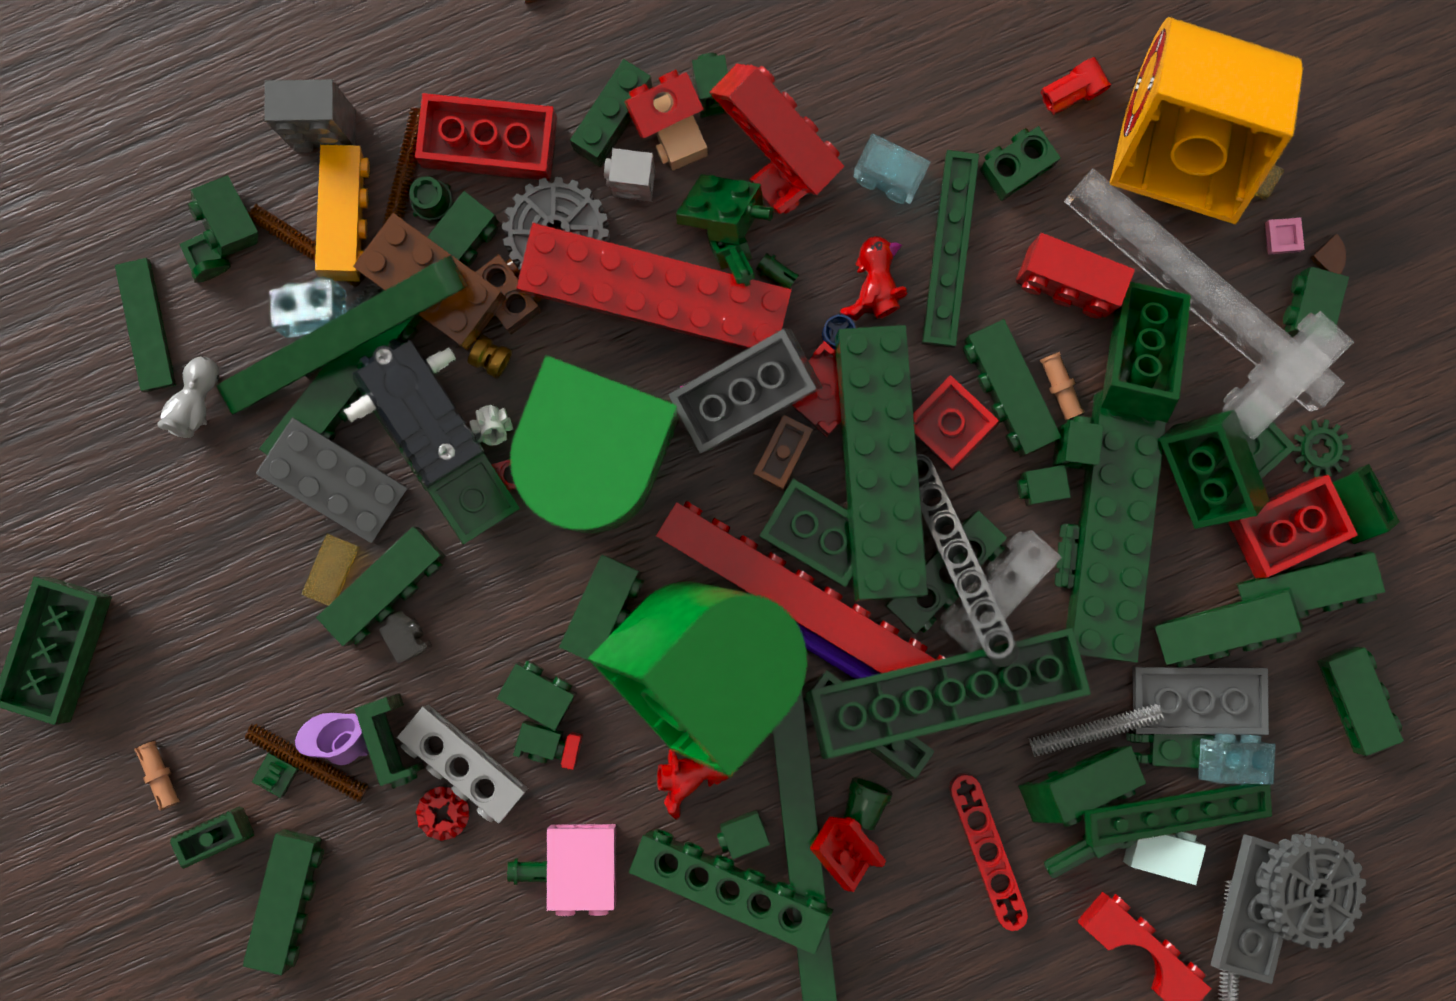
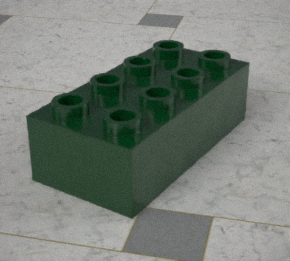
[0,577,112,725]

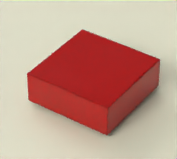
[561,732,583,770]

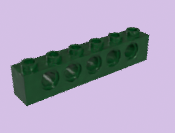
[629,829,834,955]

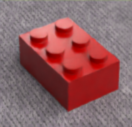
[1015,233,1135,319]
[1228,475,1358,578]

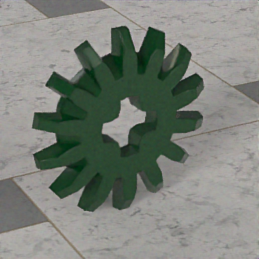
[1293,419,1351,477]

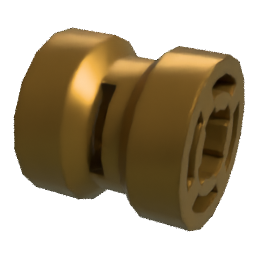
[467,335,512,379]

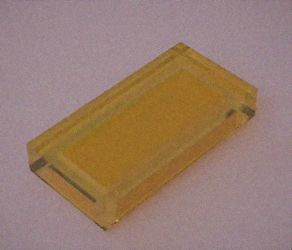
[301,534,360,606]

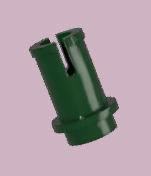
[756,253,799,289]
[507,858,547,885]

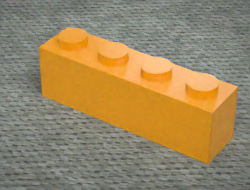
[315,145,370,281]

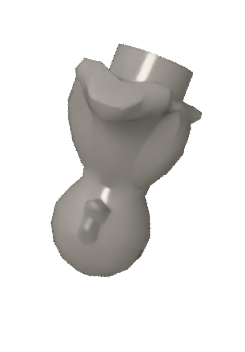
[158,356,219,438]

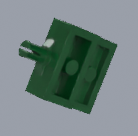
[676,174,774,245]

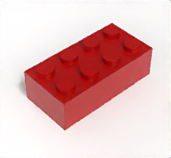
[709,64,845,195]
[415,93,557,181]

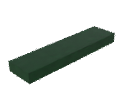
[115,258,176,392]

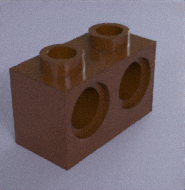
[475,255,542,335]

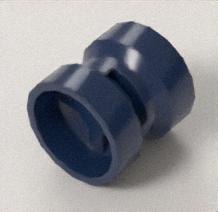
[822,314,856,351]

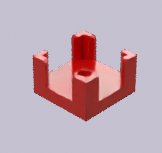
[791,341,841,437]

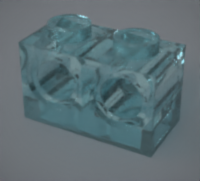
[270,277,346,338]
[1198,733,1275,784]

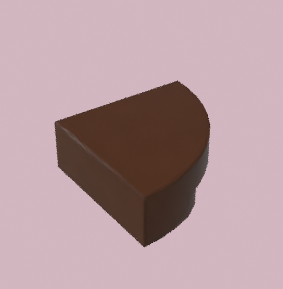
[1310,234,1346,274]

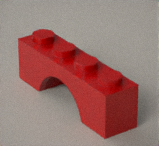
[1077,892,1211,1001]

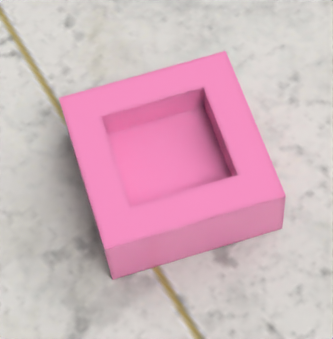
[1265,218,1304,255]

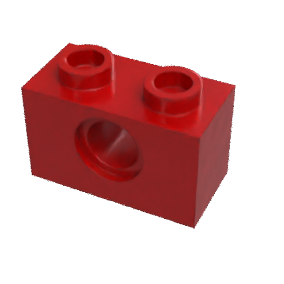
[624,69,704,138]

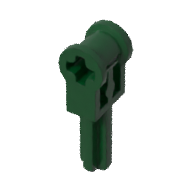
[706,232,755,287]
[1044,834,1136,878]

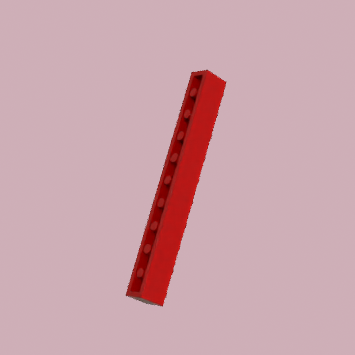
[656,501,945,673]

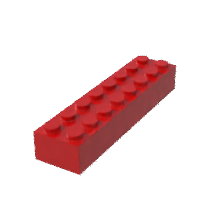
[516,223,791,350]

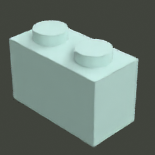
[1123,832,1206,885]

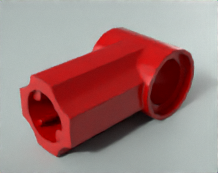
[1040,57,1111,115]

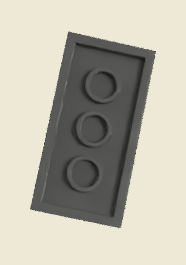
[256,417,407,543]
[1132,667,1269,735]
[1210,834,1283,984]

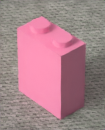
[547,824,616,916]

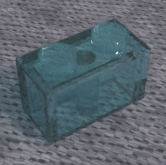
[853,133,931,204]

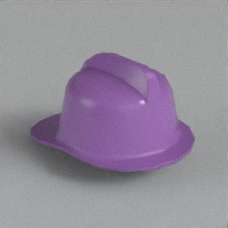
[295,713,369,765]

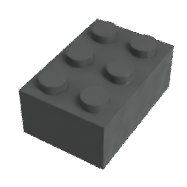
[264,79,356,153]

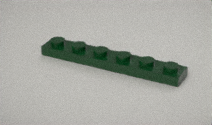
[922,150,979,348]
[1084,781,1272,848]

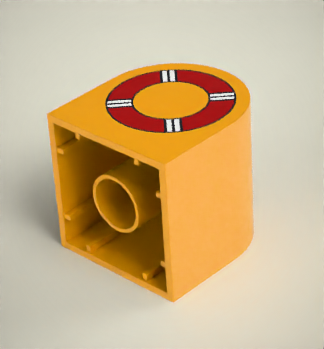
[1109,17,1302,225]

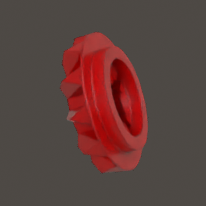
[415,787,469,841]

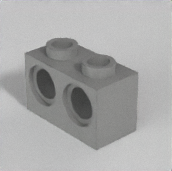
[604,148,655,202]

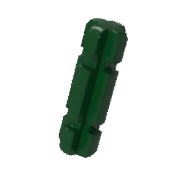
[1054,524,1080,588]

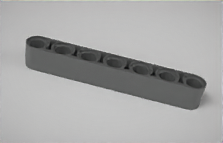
[916,454,1019,667]

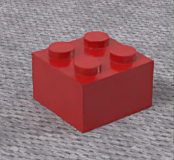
[913,375,999,471]

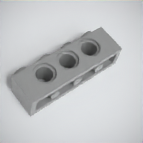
[397,704,529,823]

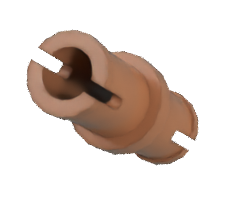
[1040,352,1085,420]
[134,741,180,811]

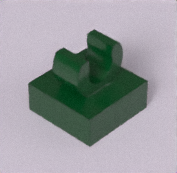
[252,752,299,798]

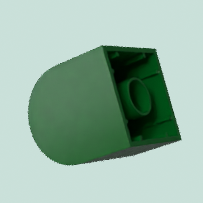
[510,355,679,533]
[588,581,807,777]

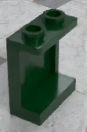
[354,693,424,789]

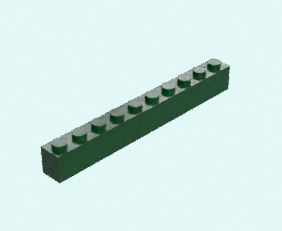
[259,191,499,455]

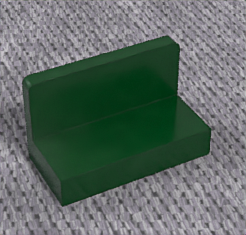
[1332,464,1400,544]

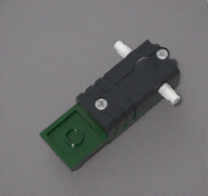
[344,338,520,545]

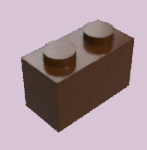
[753,414,813,491]

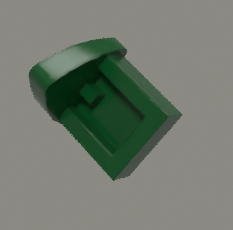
[179,233,231,283]

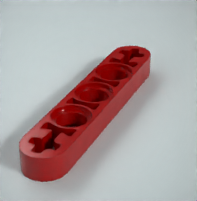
[949,773,1028,931]

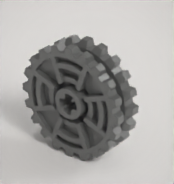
[502,177,610,270]
[1256,833,1366,949]

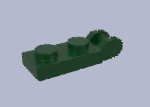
[1126,733,1220,769]

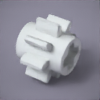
[470,405,513,446]

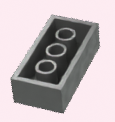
[668,329,823,453]

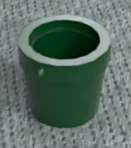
[409,176,454,222]
[844,777,893,830]

